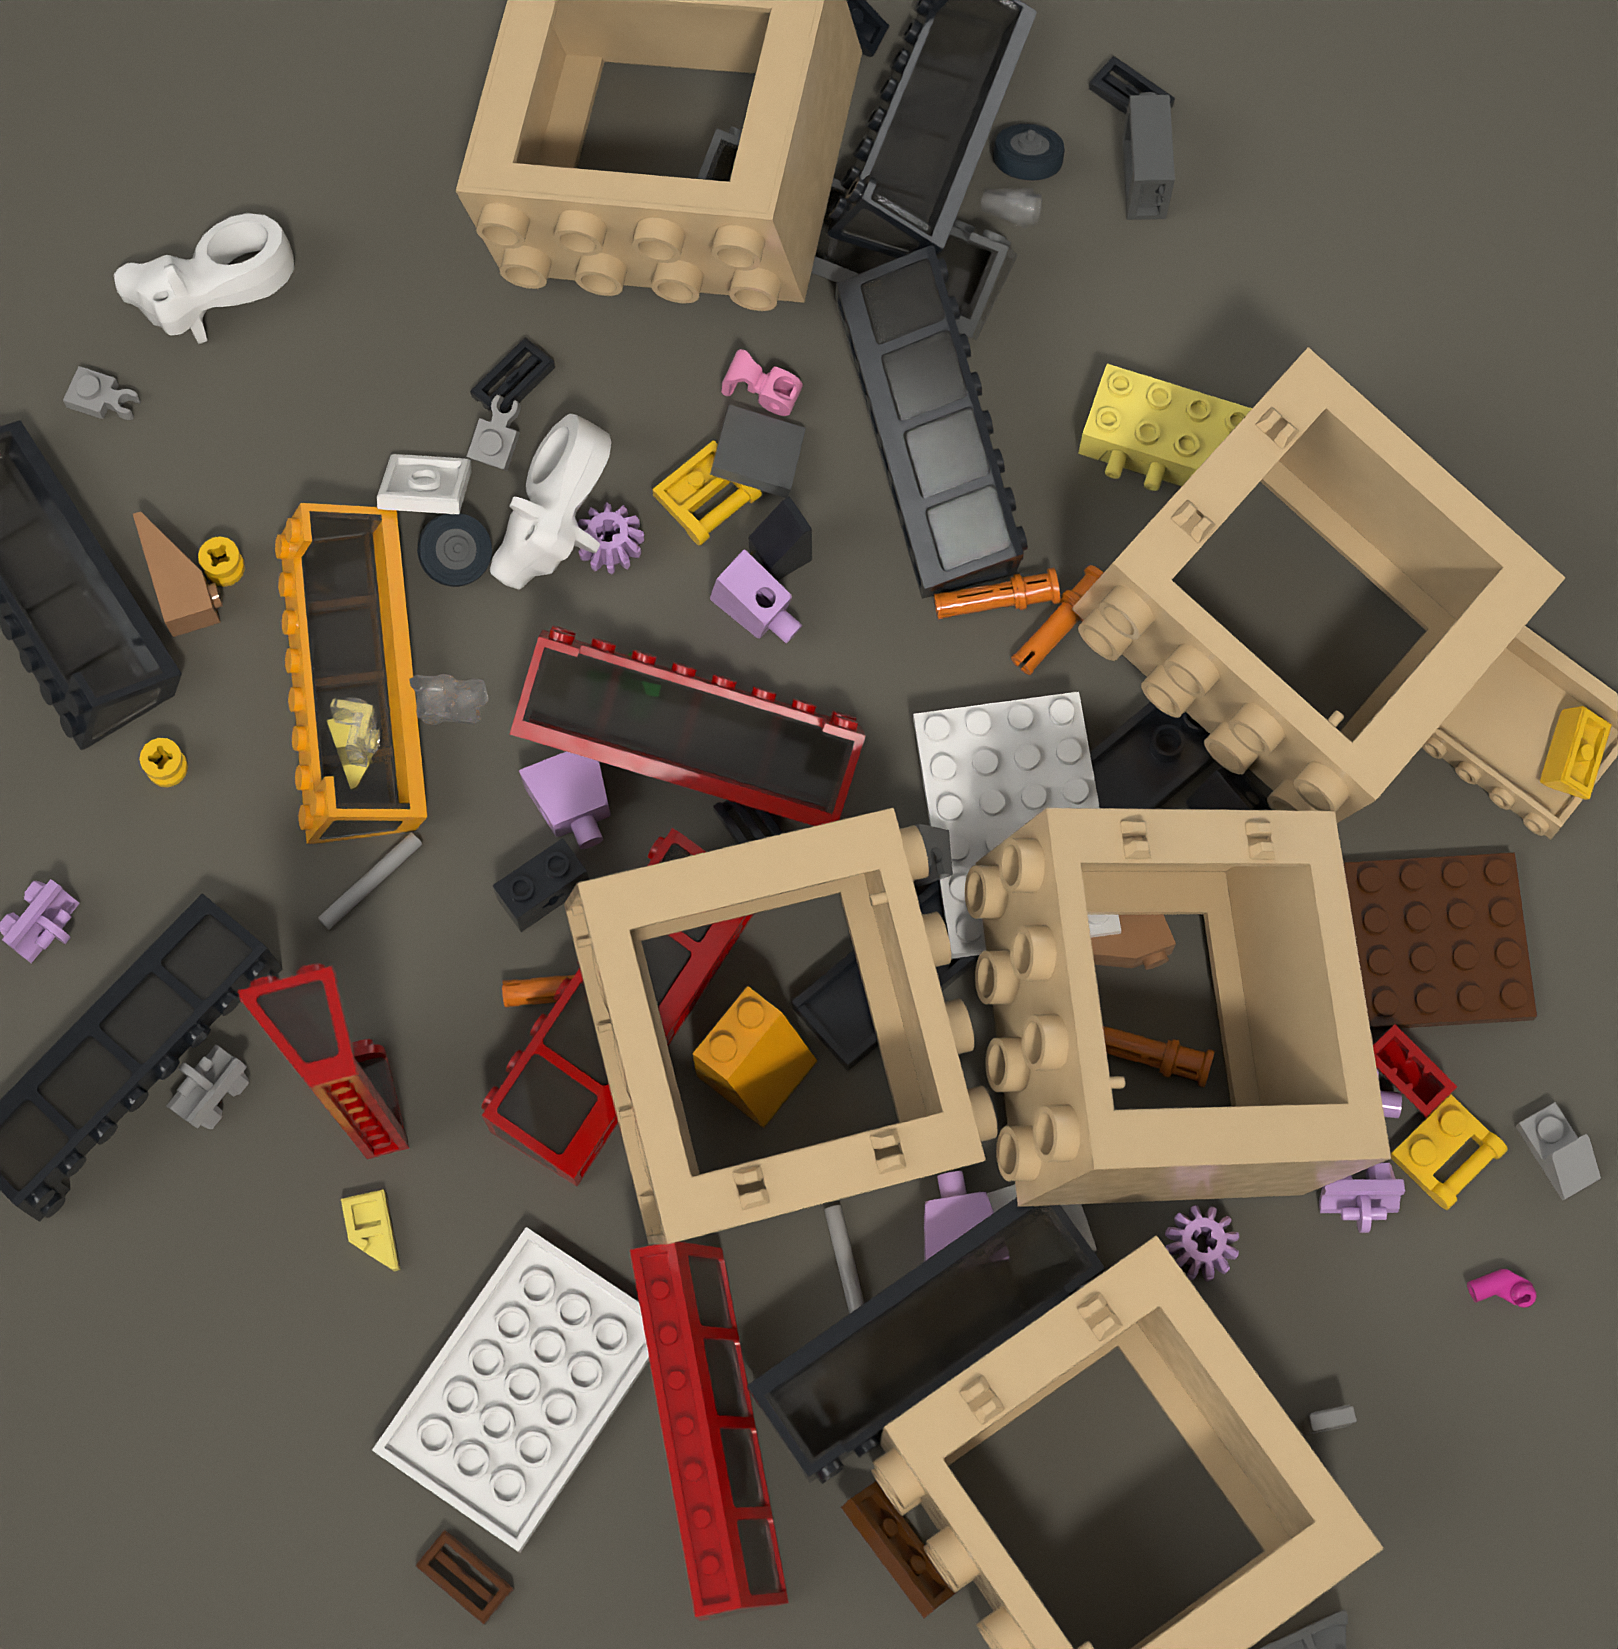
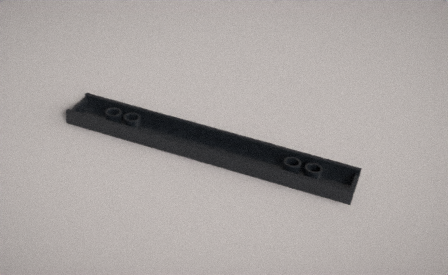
[792,701,1216,1071]

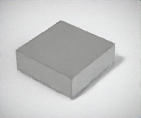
[1302,1405,1357,1436]

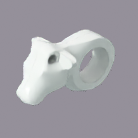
[114,213,294,344]
[490,413,611,590]

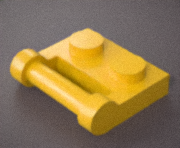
[652,440,762,546]
[1391,1094,1508,1210]

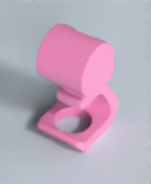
[722,350,803,416]

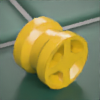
[198,536,245,587]
[139,738,188,787]

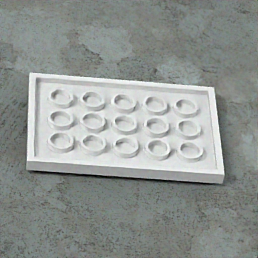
[913,692,1121,959]
[372,1227,649,1552]

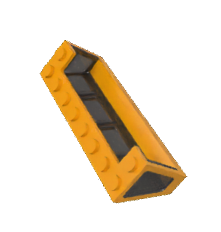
[275,503,427,844]

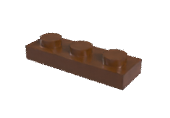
[841,1481,958,1618]

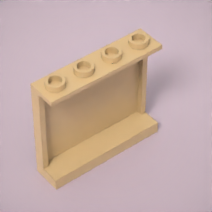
[1422,626,1618,839]

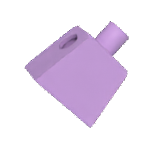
[710,549,803,644]
[519,752,611,849]
[924,1171,1009,1274]

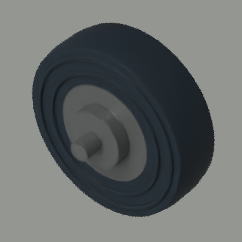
[993,124,1065,181]
[417,513,492,587]

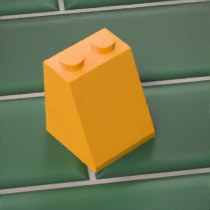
[692,986,817,1128]

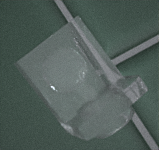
[330,697,380,767]

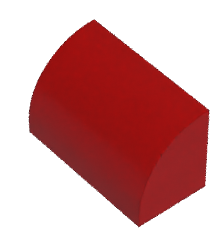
[1373,1024,1457,1117]

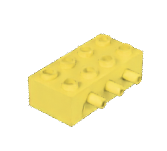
[1078,364,1252,491]

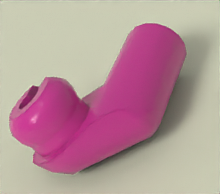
[1467,1269,1537,1308]

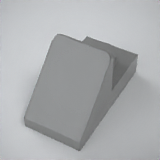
[1515,1102,1601,1201]

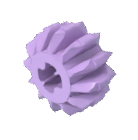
[577,502,644,575]
[1165,1205,1239,1281]

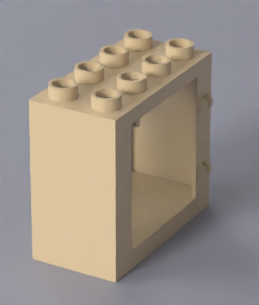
[456,0,862,311]
[1072,347,1565,823]
[564,808,997,1245]
[965,808,1391,1207]
[871,1235,1384,1649]

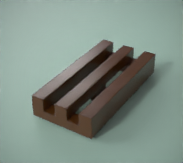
[415,1530,514,1625]

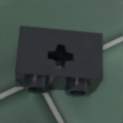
[492,838,589,932]

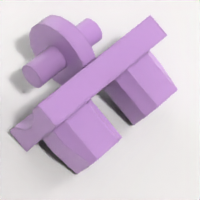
[0,879,80,964]
[1319,1163,1405,1233]

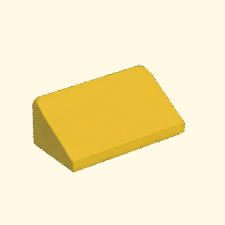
[1540,706,1612,800]

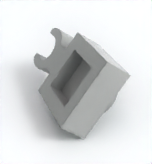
[63,366,141,420]
[466,395,521,471]

